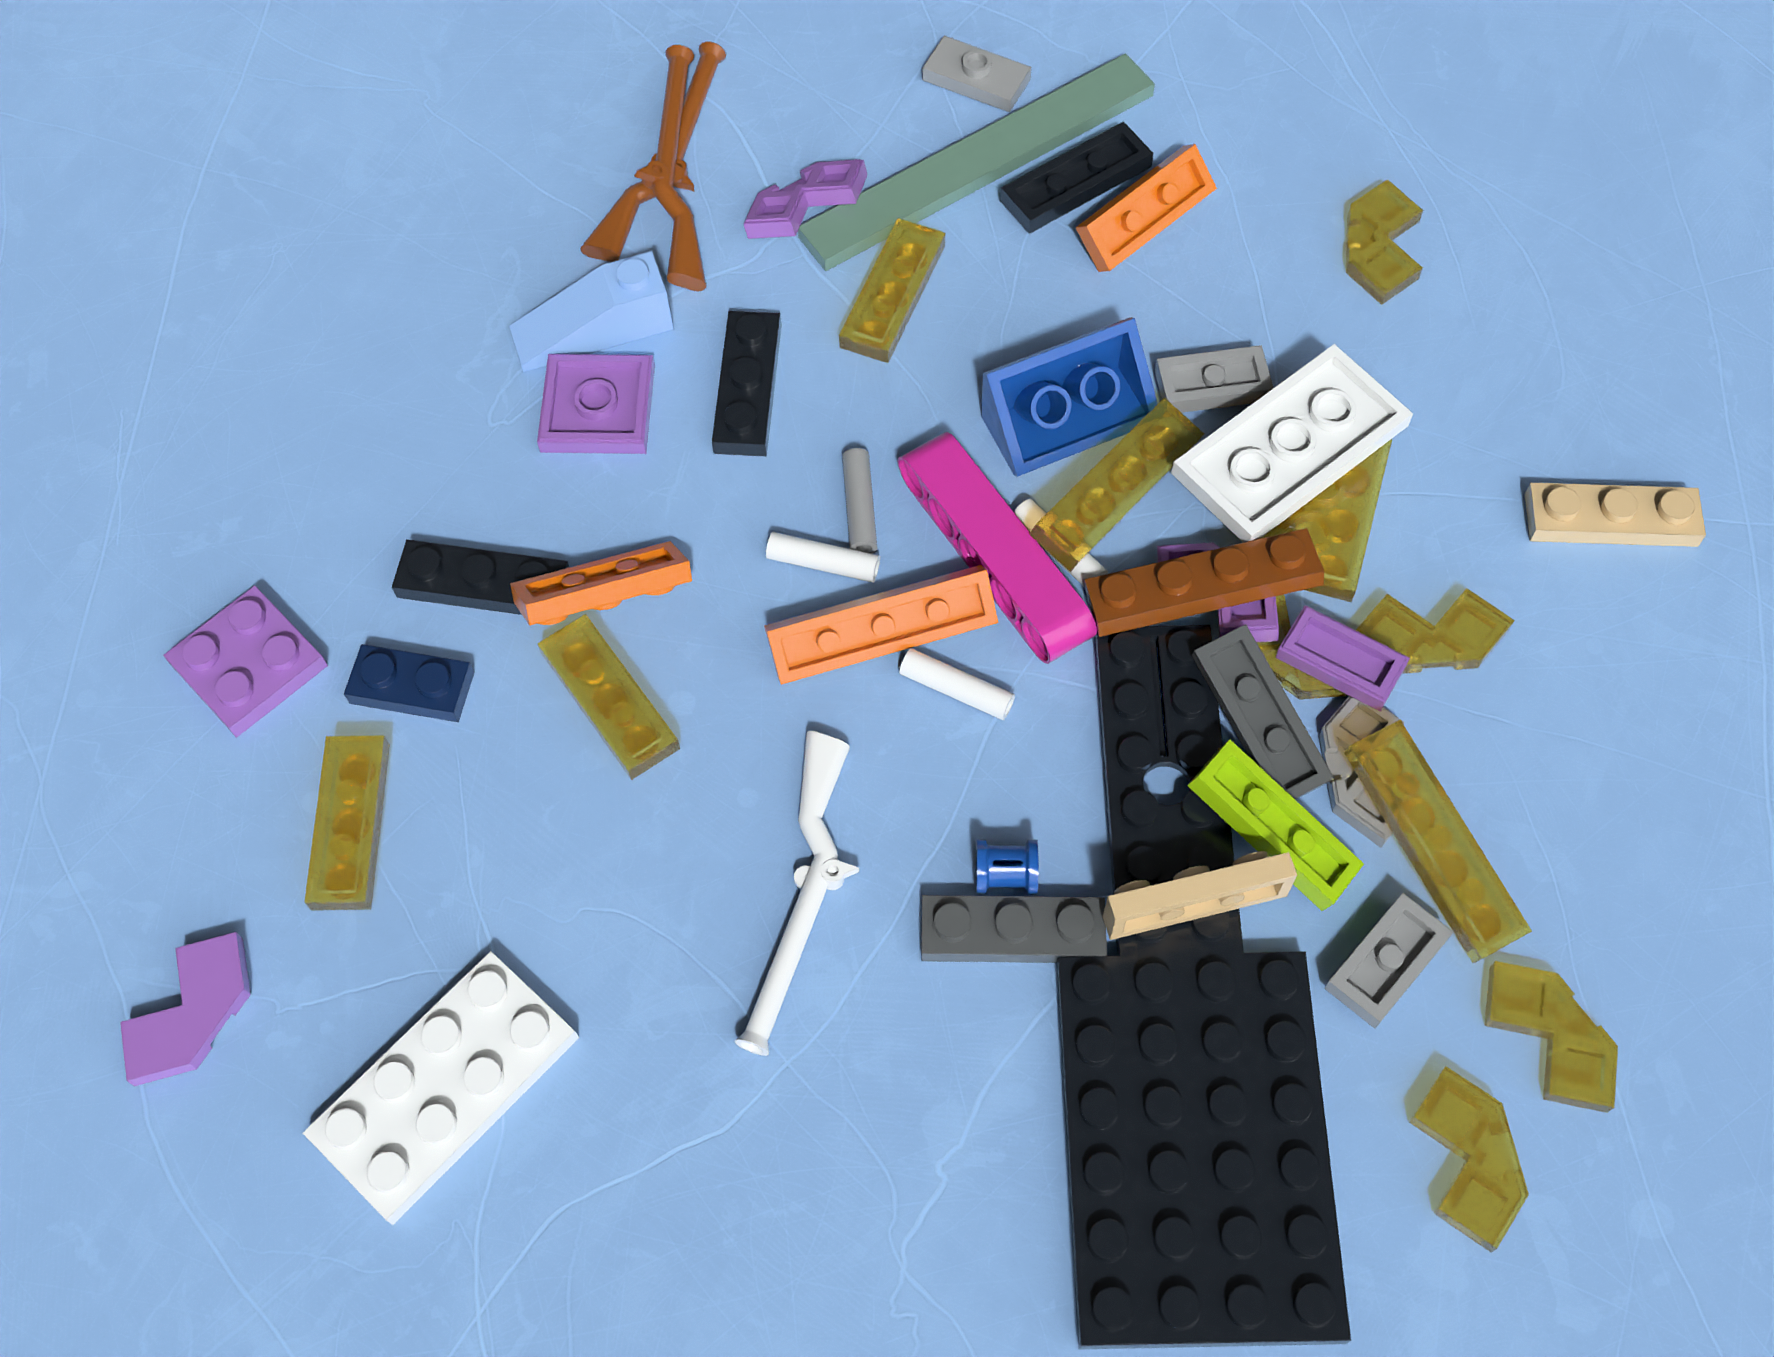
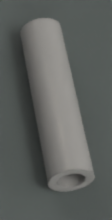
[842,448,877,554]

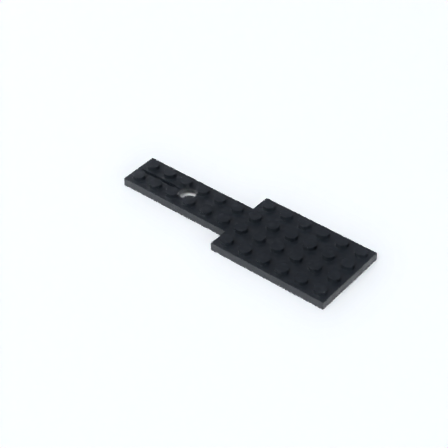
[1057,625,1351,1349]

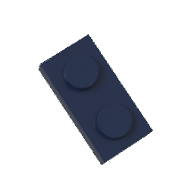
[344,644,475,723]

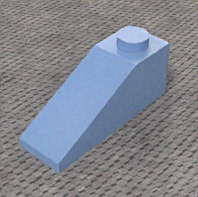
[509,251,674,372]

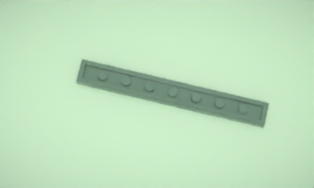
[798,53,1155,272]

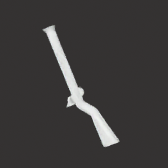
[734,731,859,1056]

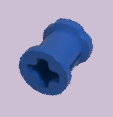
[976,839,1039,894]

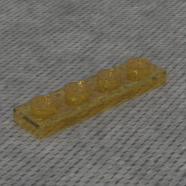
[1029,398,1205,572]
[1344,720,1532,963]

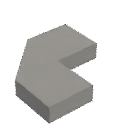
[1319,696,1420,848]

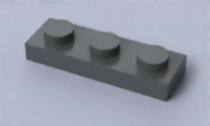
[1192,624,1334,800]
[922,895,1107,963]

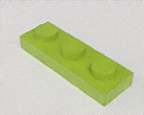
[1187,739,1364,911]

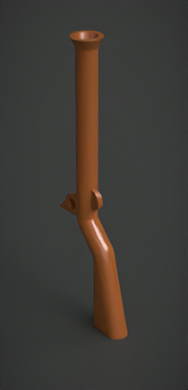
[580,41,726,262]
[634,45,707,292]

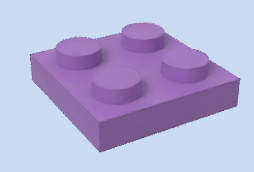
[163,585,328,738]

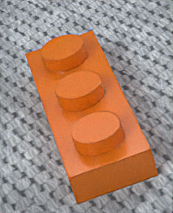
[1075,144,1217,272]
[510,541,692,626]

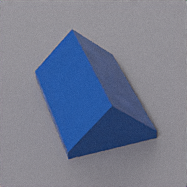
[981,317,1162,477]

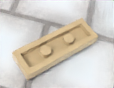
[1525,483,1706,547]
[1103,851,1297,940]

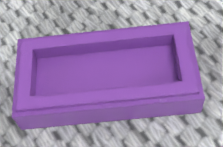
[1276,605,1410,712]

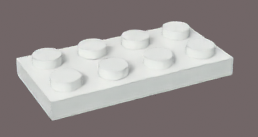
[1171,344,1413,543]
[303,951,579,1225]

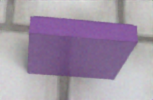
[537,354,655,454]

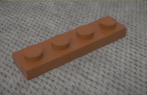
[1084,528,1324,637]

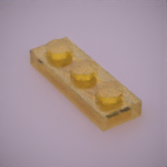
[839,218,945,363]
[537,614,680,780]
[304,735,390,911]

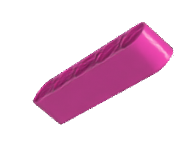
[898,432,1097,664]

